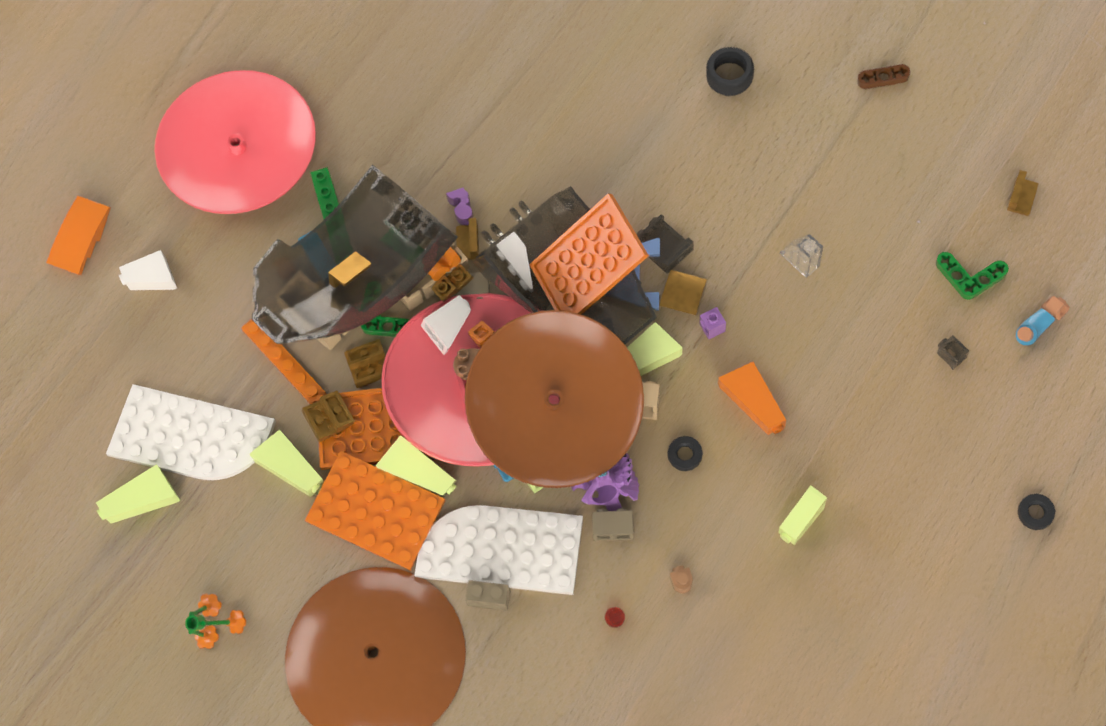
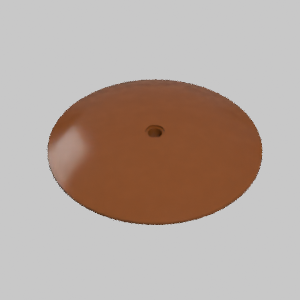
[465,310,644,488]
[285,567,466,726]

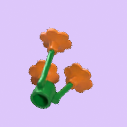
[185,593,246,649]

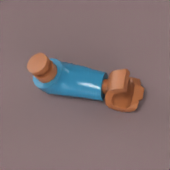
[1016,296,1070,346]

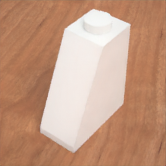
[119,250,177,290]
[421,295,471,355]

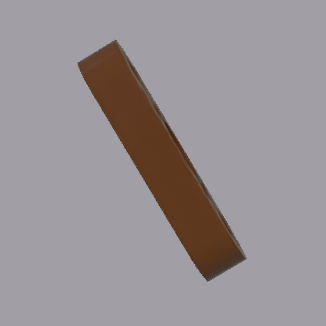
[857,64,910,89]

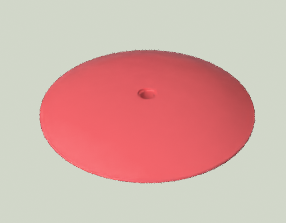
[155,70,316,214]

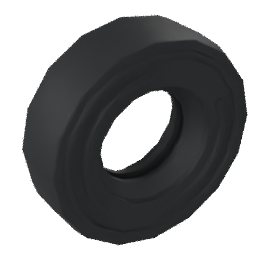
[667,436,703,471]
[1018,494,1056,530]

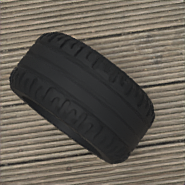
[706,47,754,96]

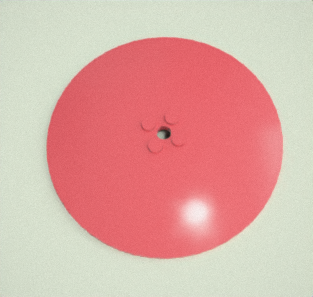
[382,293,559,466]

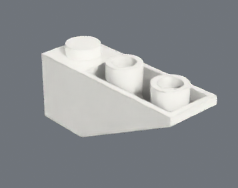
[496,232,533,293]

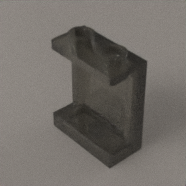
[636,214,694,274]

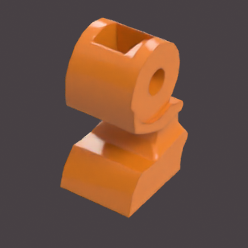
[424,242,462,281]

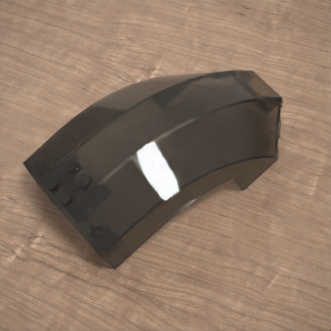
[252,164,458,344]

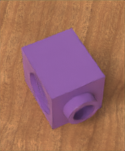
[700,307,726,339]

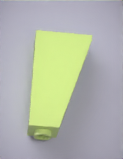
[627,322,682,376]
[249,429,324,497]
[376,435,457,496]
[96,464,180,523]

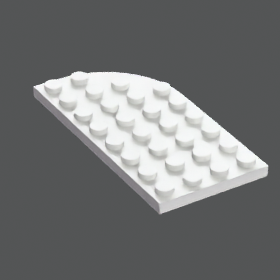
[106,384,276,480]
[415,505,583,595]

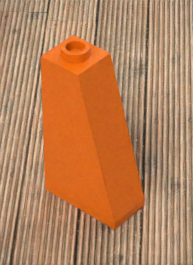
[718,362,786,435]

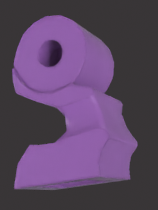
[446,188,473,225]

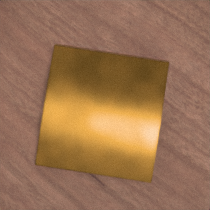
[659,270,707,316]
[344,339,386,388]
[302,390,355,442]

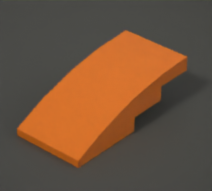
[46,196,111,275]

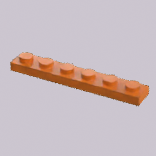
[241,316,327,404]

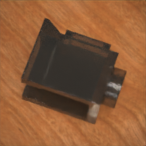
[937,335,970,370]

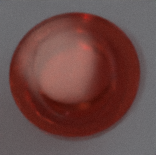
[605,607,625,628]

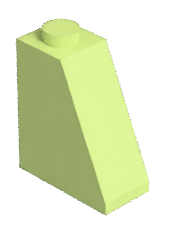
[779,486,827,545]

